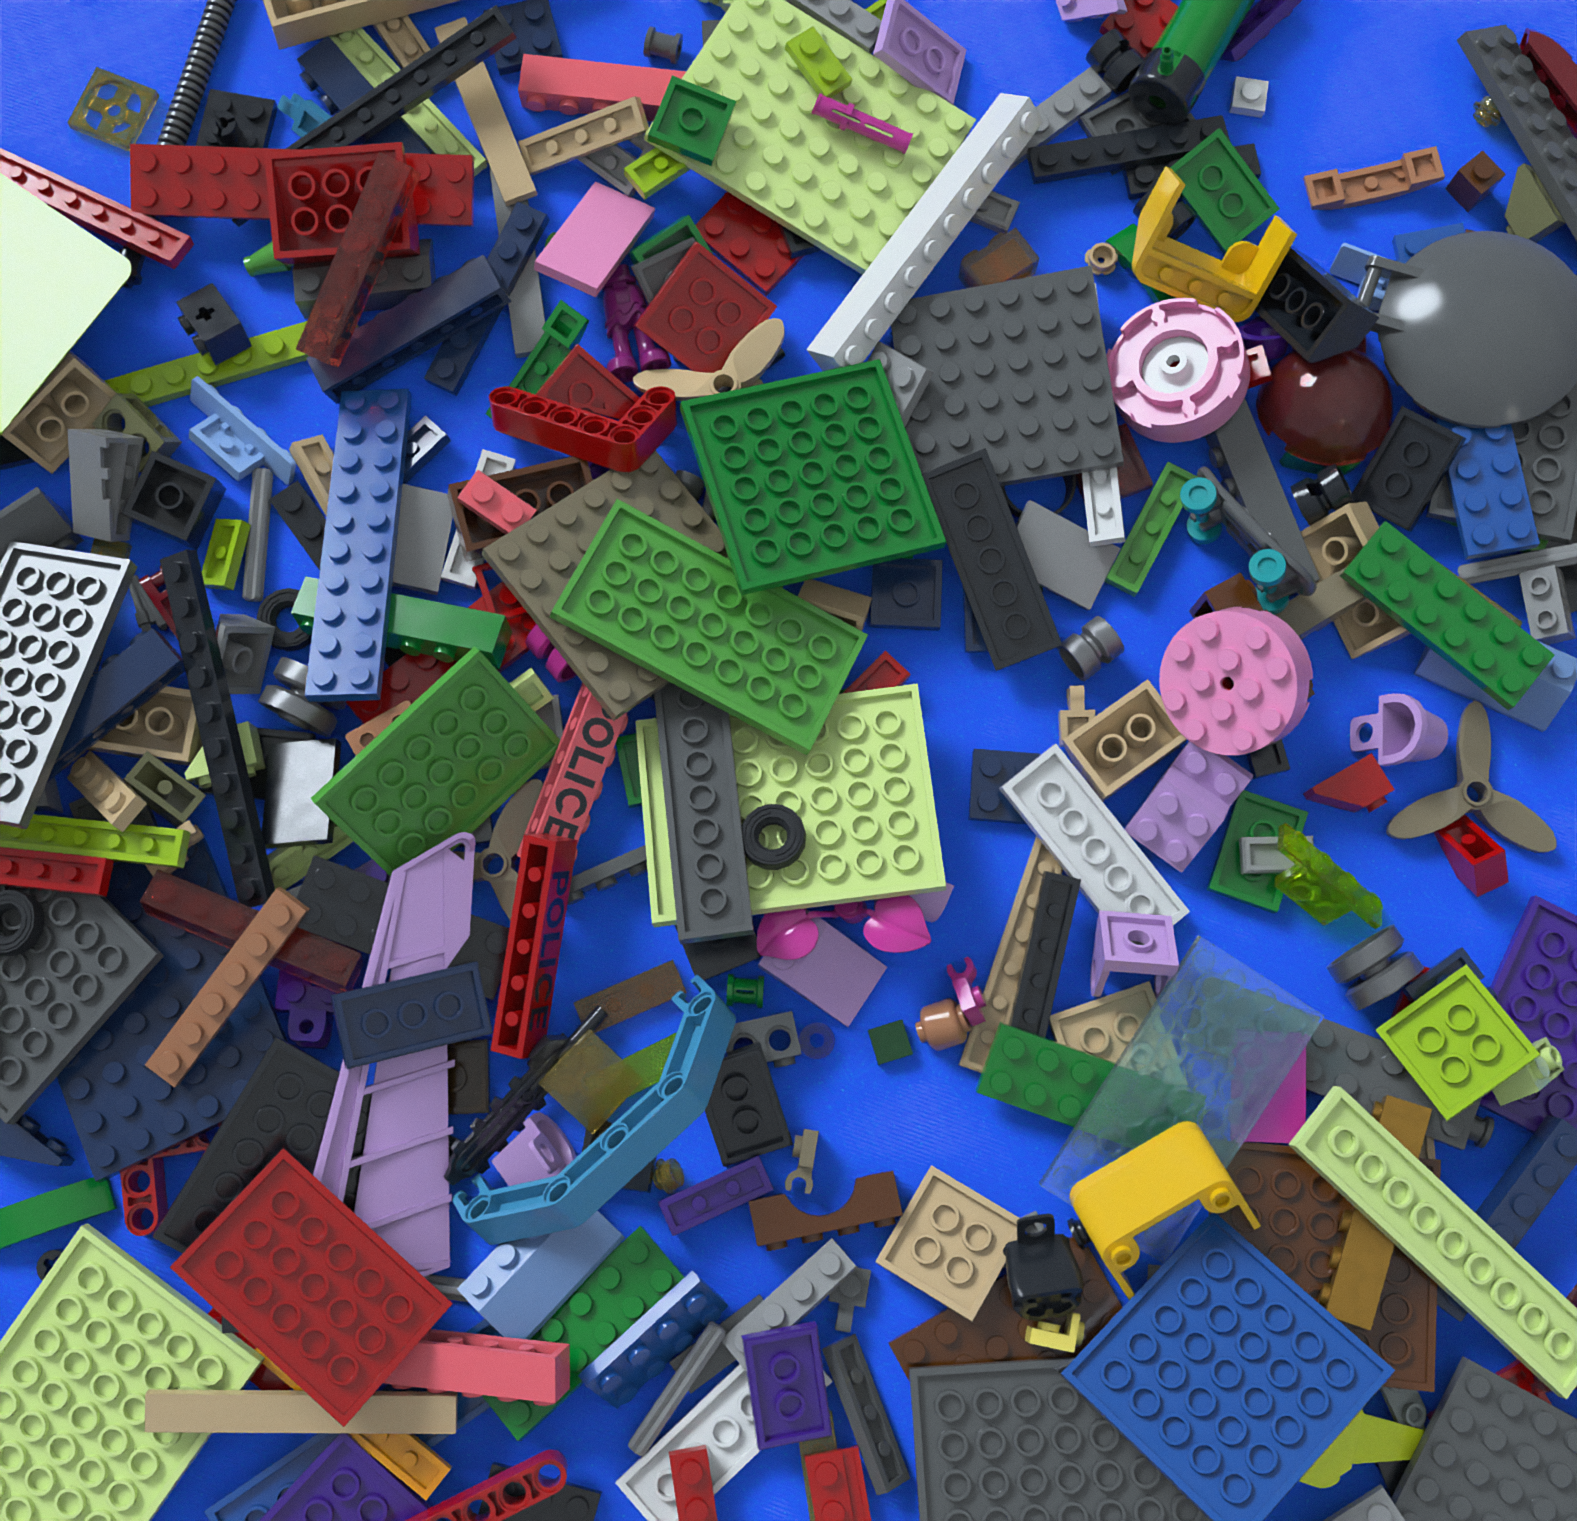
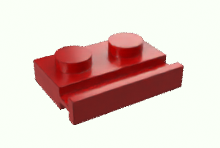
[804,1445,871,1521]

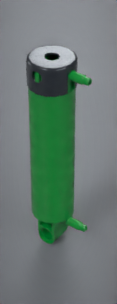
[1128,0,1255,125]

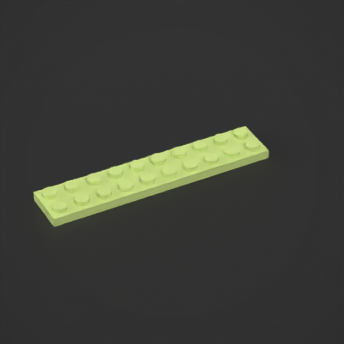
[1288,1086,1577,1399]

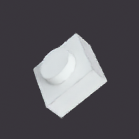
[1229,76,1269,118]

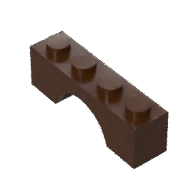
[748,1170,903,1251]

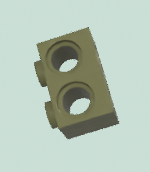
[92,393,182,472]

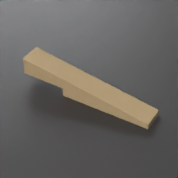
[434,17,538,207]

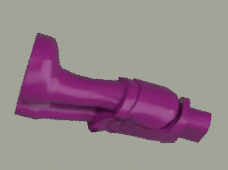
[602,264,671,382]

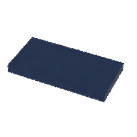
[330,962,493,1069]

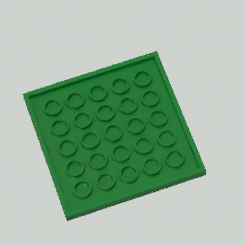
[680,359,946,596]

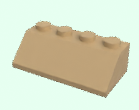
[1300,502,1411,659]

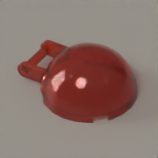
[1256,336,1394,466]

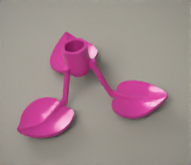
[757,895,931,960]

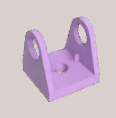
[1090,910,1179,1002]

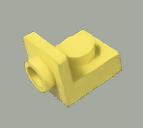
[1025,1312,1085,1353]

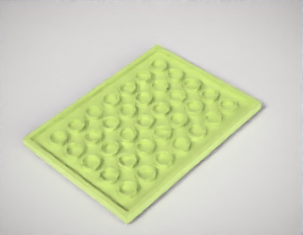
[644,0,976,275]
[635,684,946,927]
[0,1223,265,1521]

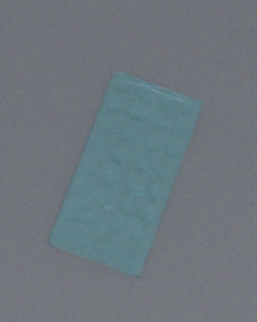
[1039,935,1325,1264]

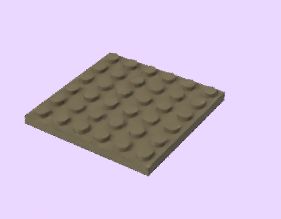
[482,450,729,721]

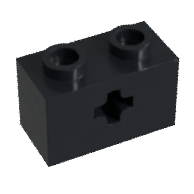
[176,283,252,365]

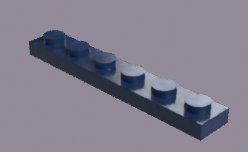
[424,201,550,396]

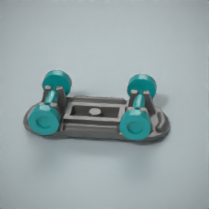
[1180,467,1317,615]

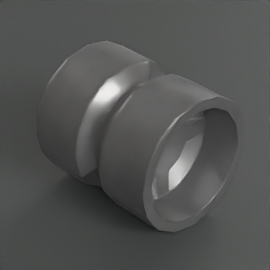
[1057,616,1124,681]

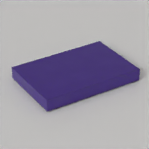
[741,1321,833,1450]

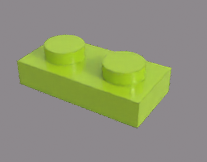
[785,26,853,98]
[202,519,251,590]

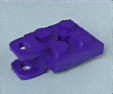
[275,939,357,1049]

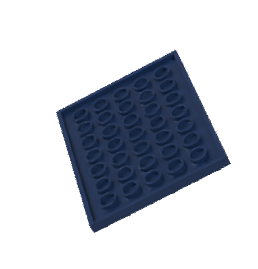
[57,828,288,1183]

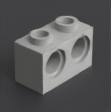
[1519,565,1576,645]

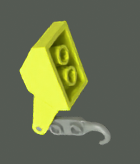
[1299,1386,1427,1489]

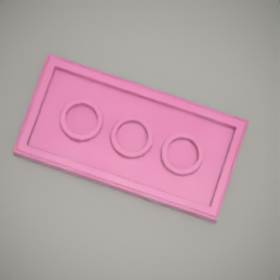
[534,181,655,297]

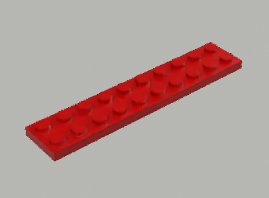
[130,144,474,227]

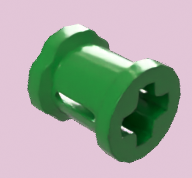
[726,974,764,1008]

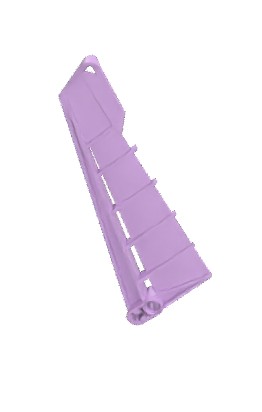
[313,832,475,1277]

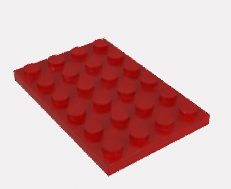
[170,1148,453,1427]

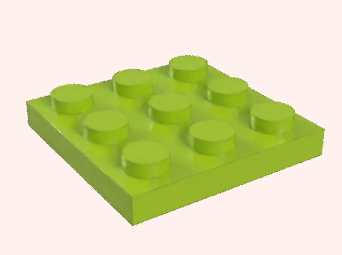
[1375,964,1541,1122]

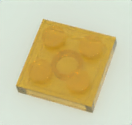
[539,1029,643,1134]

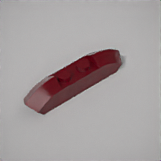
[1519,28,1577,139]

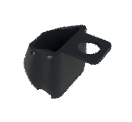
[1003,1214,1083,1321]

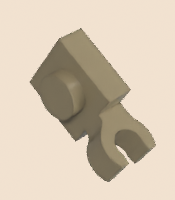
[785,1129,819,1194]

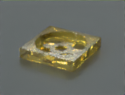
[67,67,159,152]

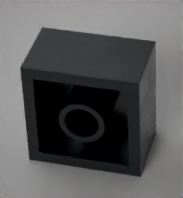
[122,451,226,550]

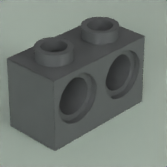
[726,1011,802,1068]

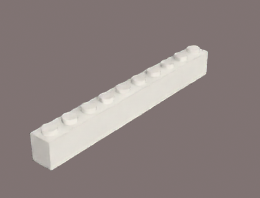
[806,93,1044,371]

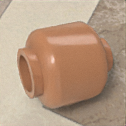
[915,998,972,1051]

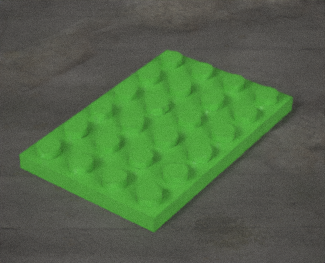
[310,646,560,876]

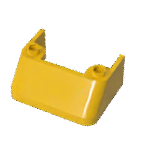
[1132,166,1297,322]
[1069,1121,1261,1300]

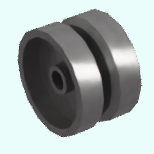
[258,657,347,737]
[1326,924,1424,1011]

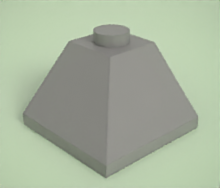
[216,614,275,694]

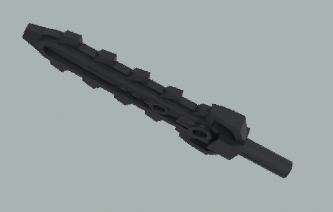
[444,1005,608,1185]

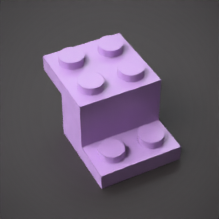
[1124,741,1253,873]

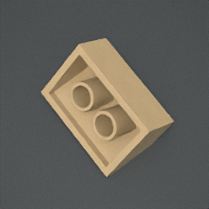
[2,351,116,474]
[1062,679,1188,802]

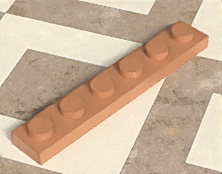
[145,887,310,1088]

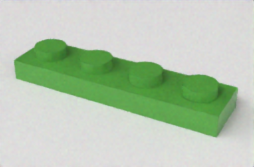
[1104,462,1197,597]

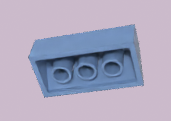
[1413,641,1577,732]
[457,1210,625,1340]

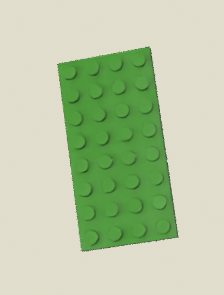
[550,499,868,755]

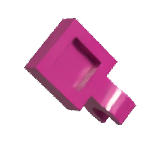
[947,957,987,1027]

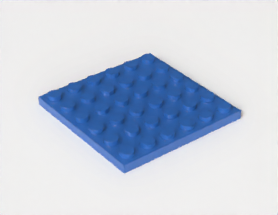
[1061,1213,1395,1521]

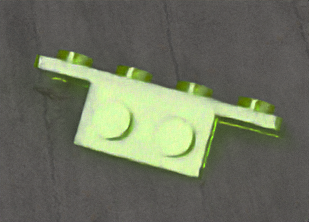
[1275,823,1383,929]

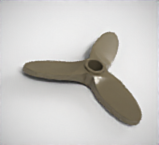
[1386,701,1557,853]
[453,779,543,921]

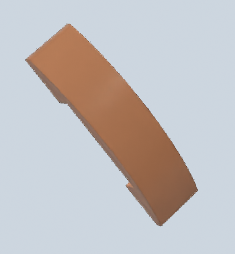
[1303,146,1445,210]

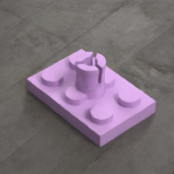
[873,0,967,105]

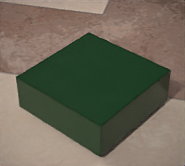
[867,1019,913,1065]

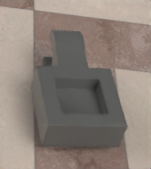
[828,1268,871,1333]

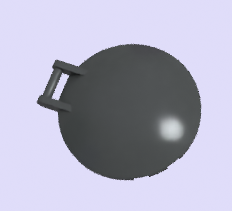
[1358,231,1577,428]

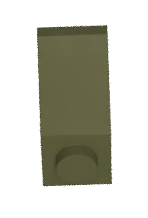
[1505,163,1566,243]
[123,751,206,828]

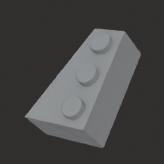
[67,429,144,542]

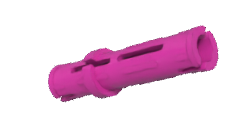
[811,93,913,154]

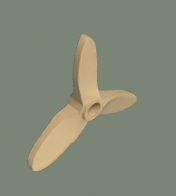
[633,318,785,401]

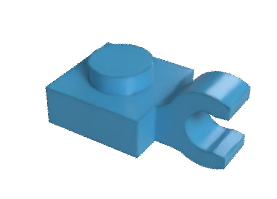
[277,93,331,138]

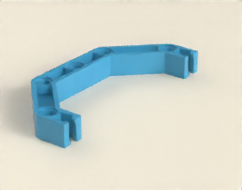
[452,974,736,1245]

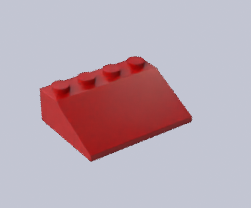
[264,142,420,265]

